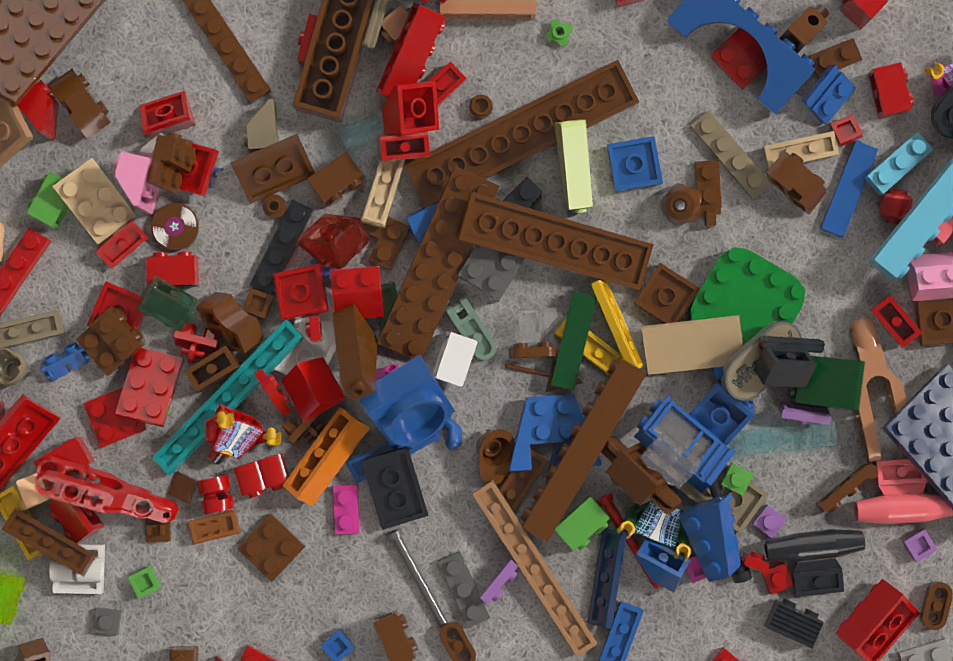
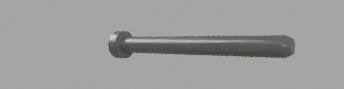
[386,528,448,627]

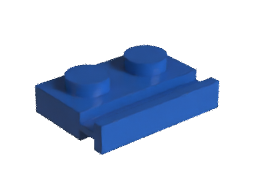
[801,64,856,124]

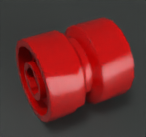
[197,475,235,514]

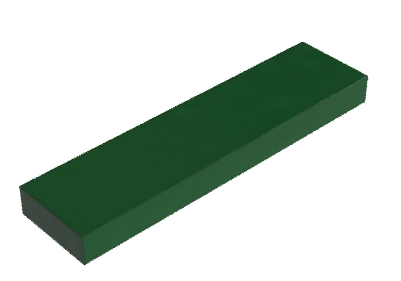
[551,291,597,391]

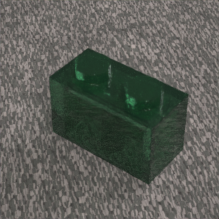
[137,276,197,331]

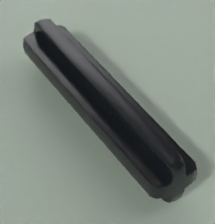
[759,336,825,353]

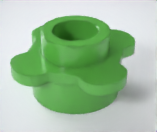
[545,19,573,47]

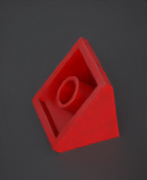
[140,90,196,140]
[281,357,346,423]

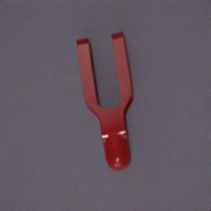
[35,455,179,523]

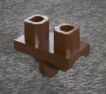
[281,412,325,444]

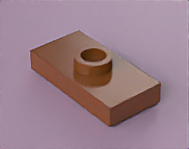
[187,509,241,545]

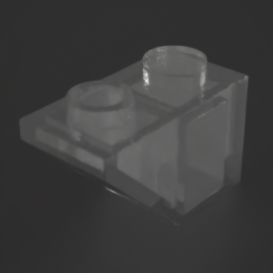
[513,308,563,344]

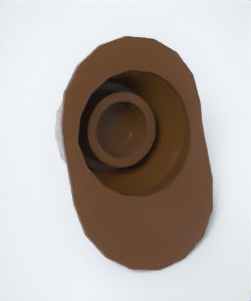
[476,429,514,484]

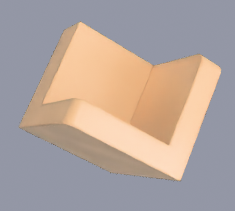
[16,473,50,511]

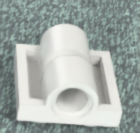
[50,544,105,594]

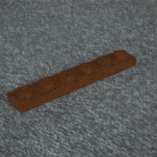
[182,0,271,104]

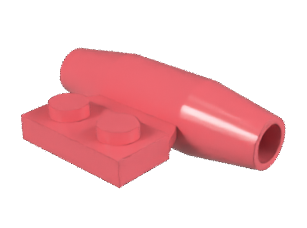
[854,459,953,524]

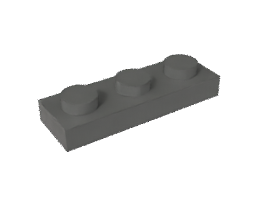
[438,551,490,628]

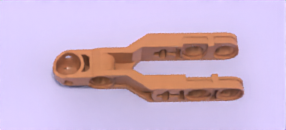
[849,317,907,463]

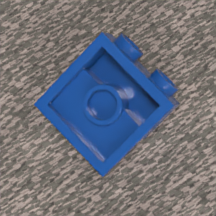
[689,379,756,446]

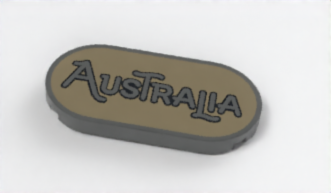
[721,321,802,401]

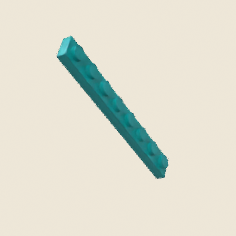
[152,320,305,475]

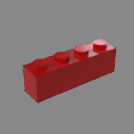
[376,2,446,98]

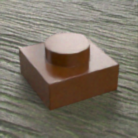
[243,288,274,319]

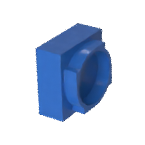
[360,355,456,449]

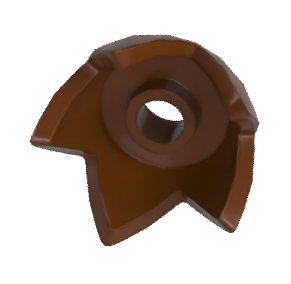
[661,183,702,226]

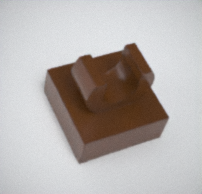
[145,517,171,542]

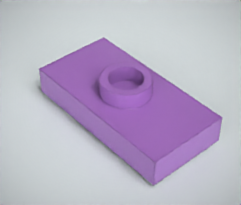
[779,401,831,425]

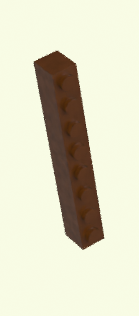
[520,357,647,542]

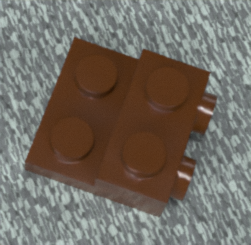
[147,132,196,194]
[76,308,145,376]

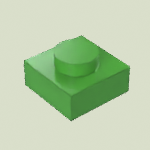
[720,463,754,496]
[128,565,162,599]

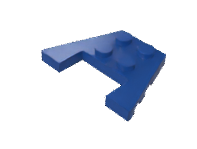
[508,394,602,471]

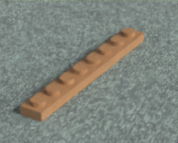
[472,480,598,657]

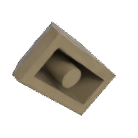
[243,99,279,153]

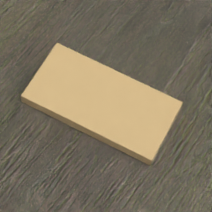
[642,315,743,375]

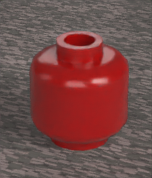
[879,189,913,225]

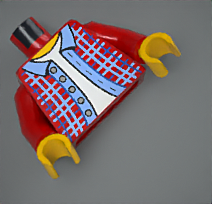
[205,404,282,464]

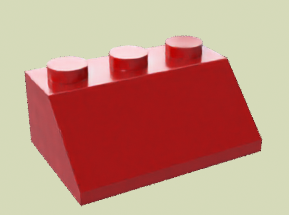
[835,578,920,661]

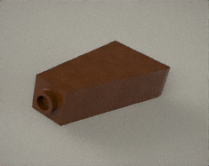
[332,304,378,401]

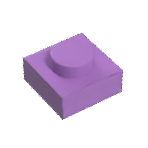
[752,505,787,539]
[902,529,937,562]

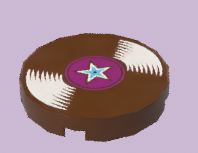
[151,203,199,251]

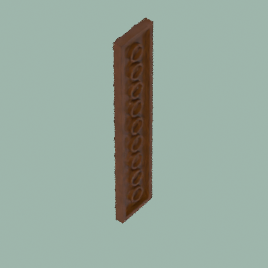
[404,60,639,208]

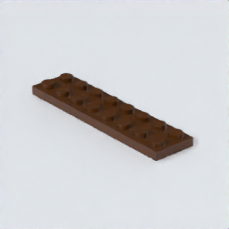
[377,166,500,358]
[457,192,654,290]

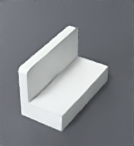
[432,331,477,386]

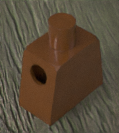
[779,5,829,54]

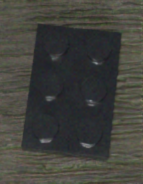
[361,446,429,530]

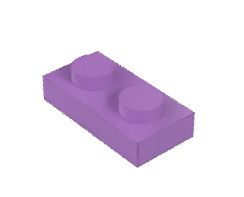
[480,558,519,604]

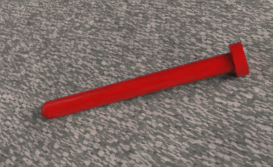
[597,492,661,589]

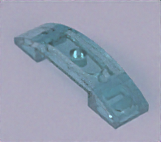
[740,421,838,455]

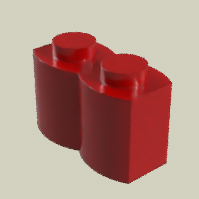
[234,453,289,499]

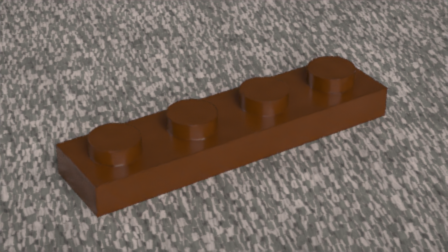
[1,509,97,577]

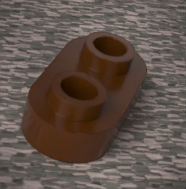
[509,342,557,359]
[920,581,953,630]
[440,621,476,661]

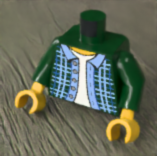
[617,489,691,561]

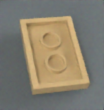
[52,157,136,244]

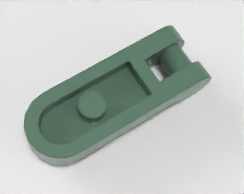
[445,296,496,360]

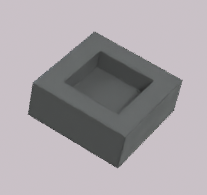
[93,607,122,635]

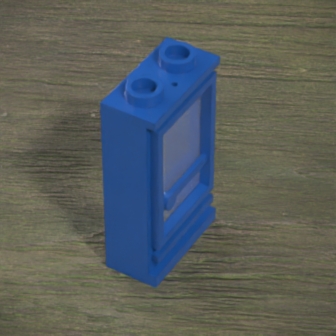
[634,395,736,493]

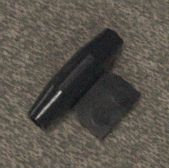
[764,529,866,597]

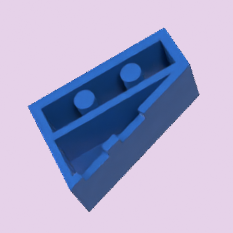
[679,493,741,582]

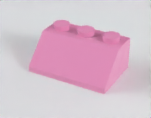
[113,151,159,215]
[907,252,953,301]

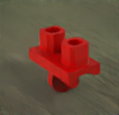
[173,322,219,364]

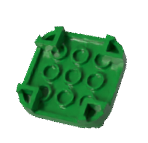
[689,247,806,346]

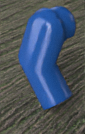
[443,417,462,450]

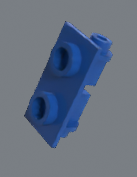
[40,342,92,381]

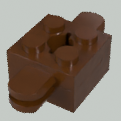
[601,436,681,514]

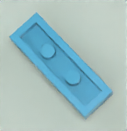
[864,132,934,196]

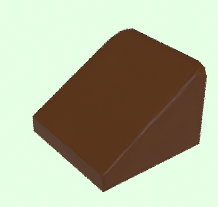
[168,471,199,503]

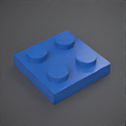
[607,136,663,192]

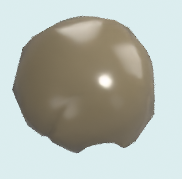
[0,348,27,386]

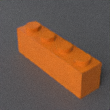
[282,407,370,506]

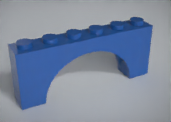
[666,0,815,115]

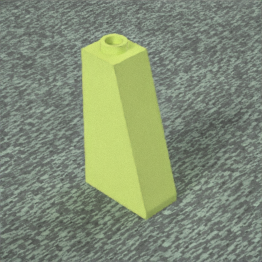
[554,120,593,213]

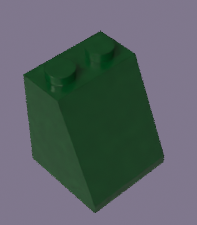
[788,355,865,410]

